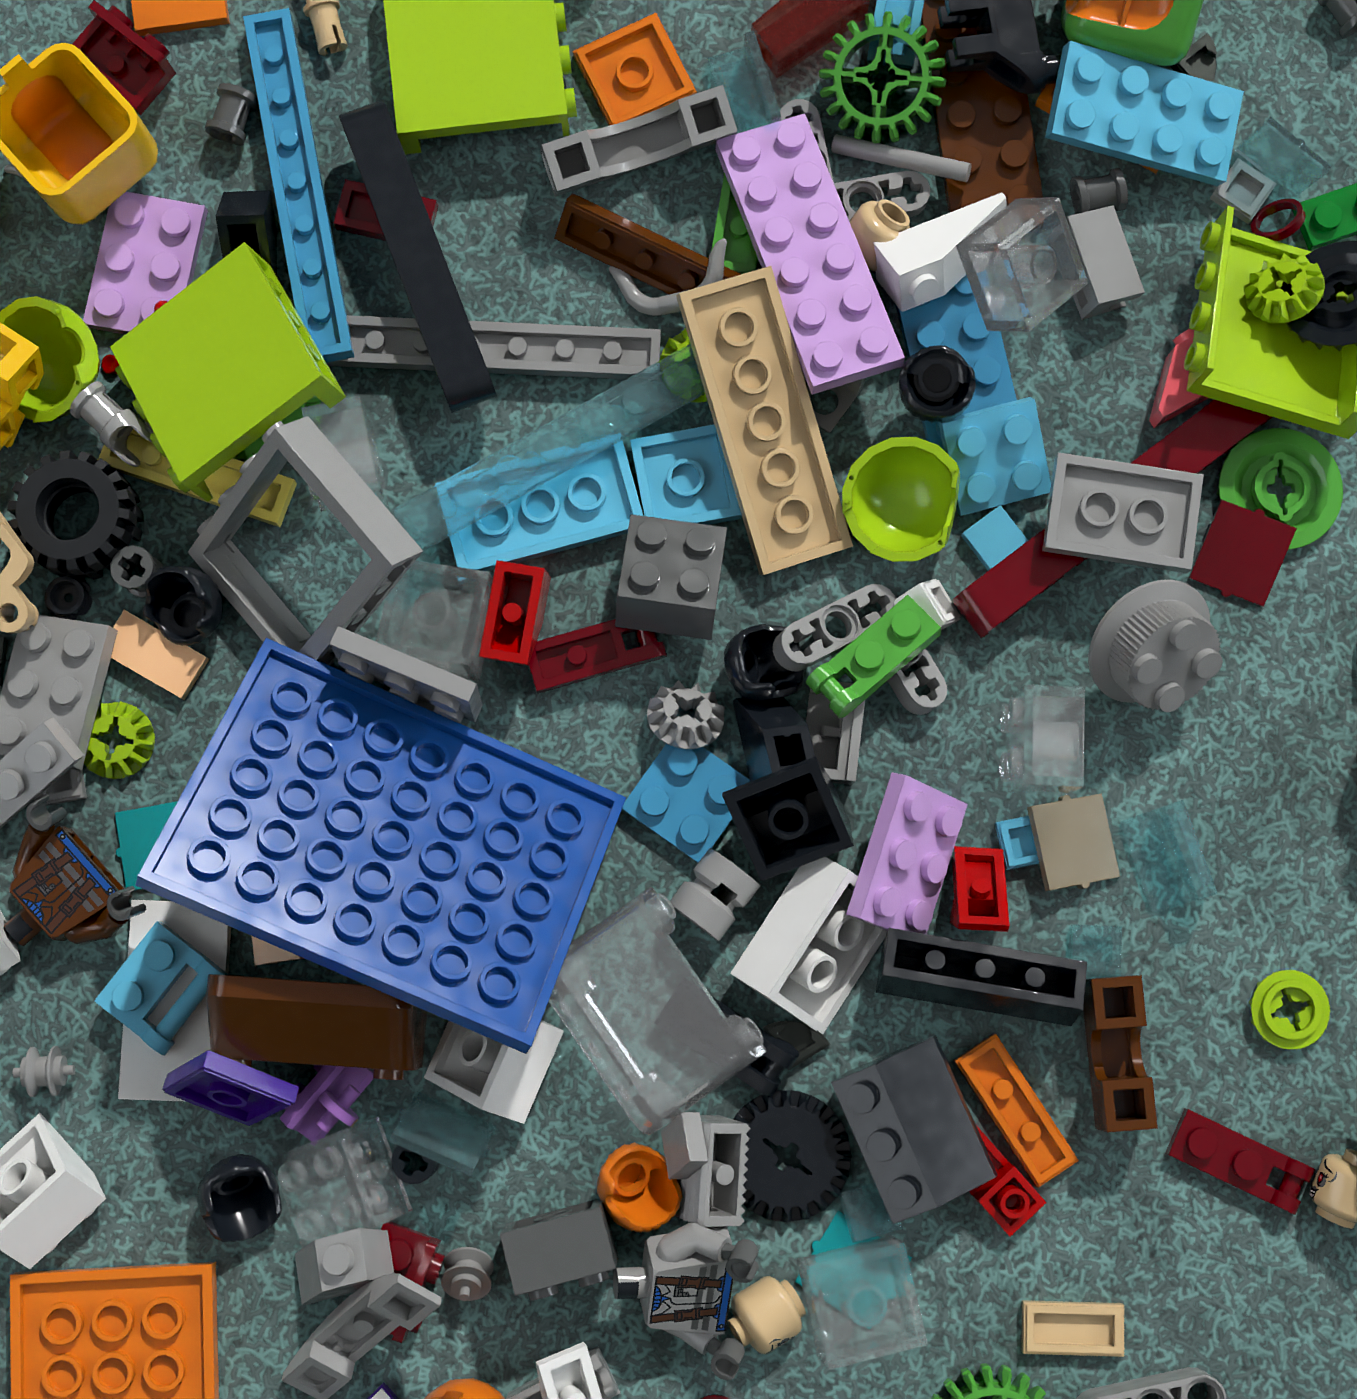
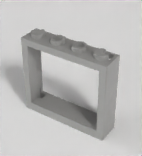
[188,416,423,666]

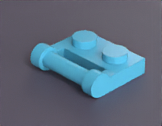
[94,921,228,1056]

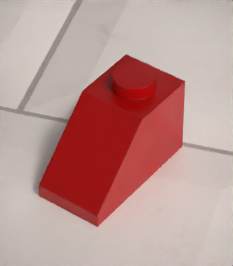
[479,560,551,666]

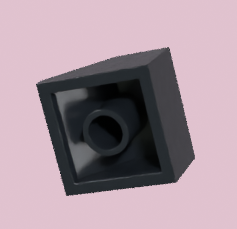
[722,756,854,881]

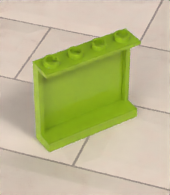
[383,0,577,155]
[1184,206,1357,439]
[110,242,346,502]

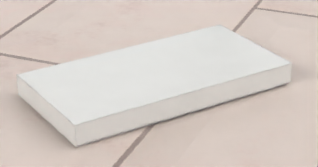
[118,900,231,1101]

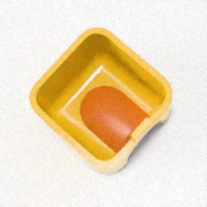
[0,43,158,225]

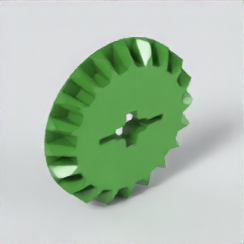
[1216,428,1343,550]

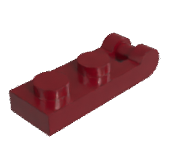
[529,619,667,694]
[1165,1108,1315,1215]

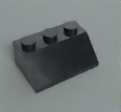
[831,1035,998,1224]

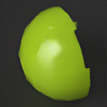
[0,296,100,423]
[842,437,960,562]

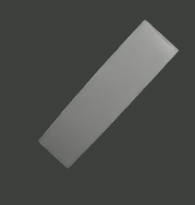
[282,1273,442,1399]

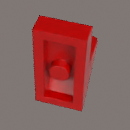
[950,846,1010,932]

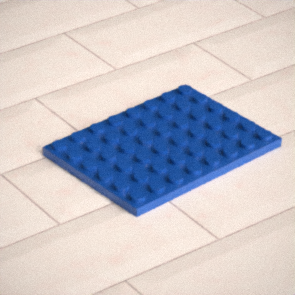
[135,638,626,1054]

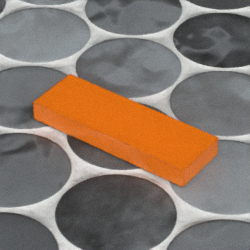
[953,1033,1079,1188]

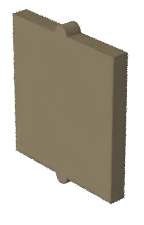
[1027,793,1120,891]

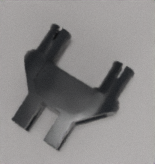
[937,0,1062,94]

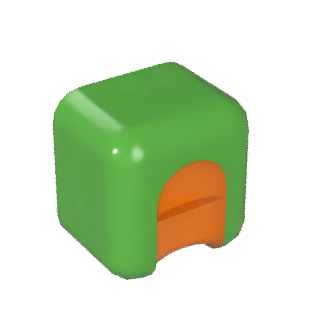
[1061,0,1204,66]

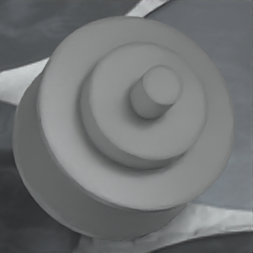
[13,1046,75,1097]
[441,1247,494,1301]

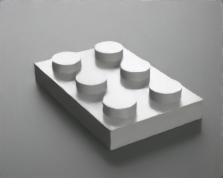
[1042,452,1204,573]
[0,615,118,771]
[330,626,483,723]

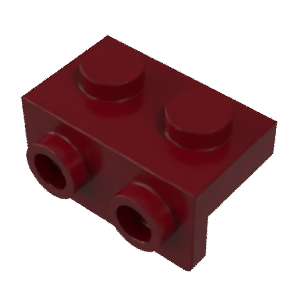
[72,0,176,116]

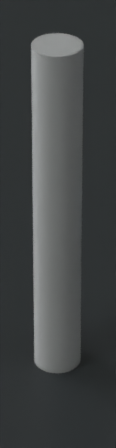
[831,134,972,182]

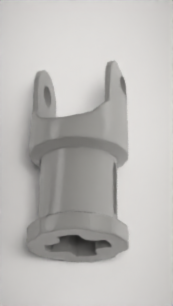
[70,381,153,467]

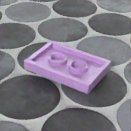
[83,192,208,334]
[846,772,968,934]

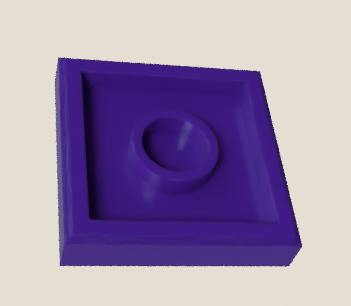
[162,1050,299,1126]

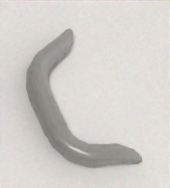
[609,238,727,316]

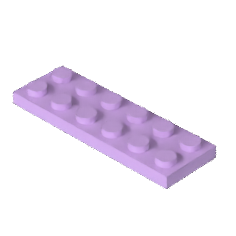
[716,113,905,395]

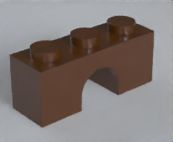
[1083,975,1158,1133]

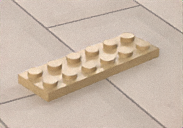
[676,266,853,575]

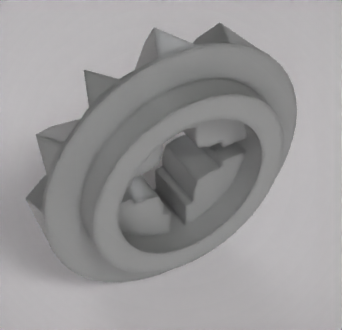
[647,680,725,749]

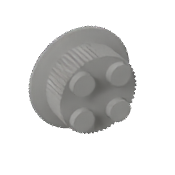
[1088,580,1223,712]

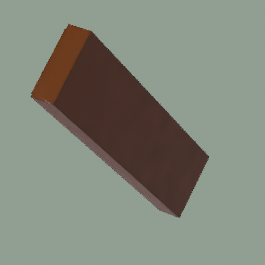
[554,193,741,294]

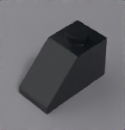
[215,190,277,276]

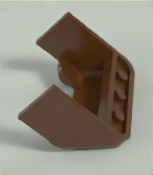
[206,974,427,1080]

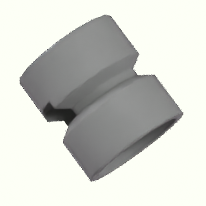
[668,848,760,941]

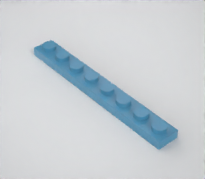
[243,8,354,363]

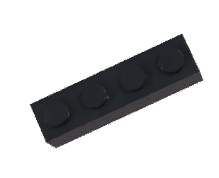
[876,928,1088,1026]

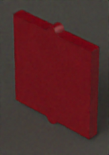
[1189,499,1297,607]

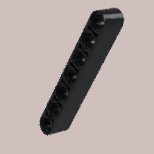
[339,99,497,413]

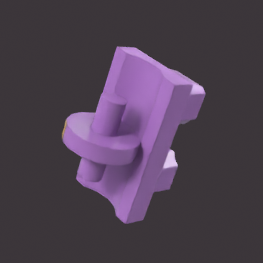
[280,1065,374,1145]

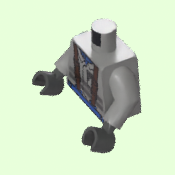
[613,1223,759,1380]

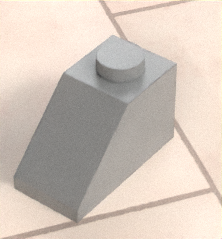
[295,1228,394,1305]

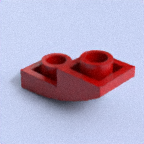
[969,1124,1047,1237]

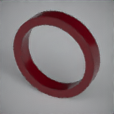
[1251,199,1306,241]

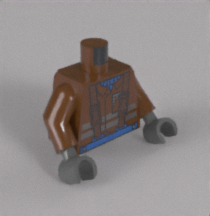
[4,795,146,946]

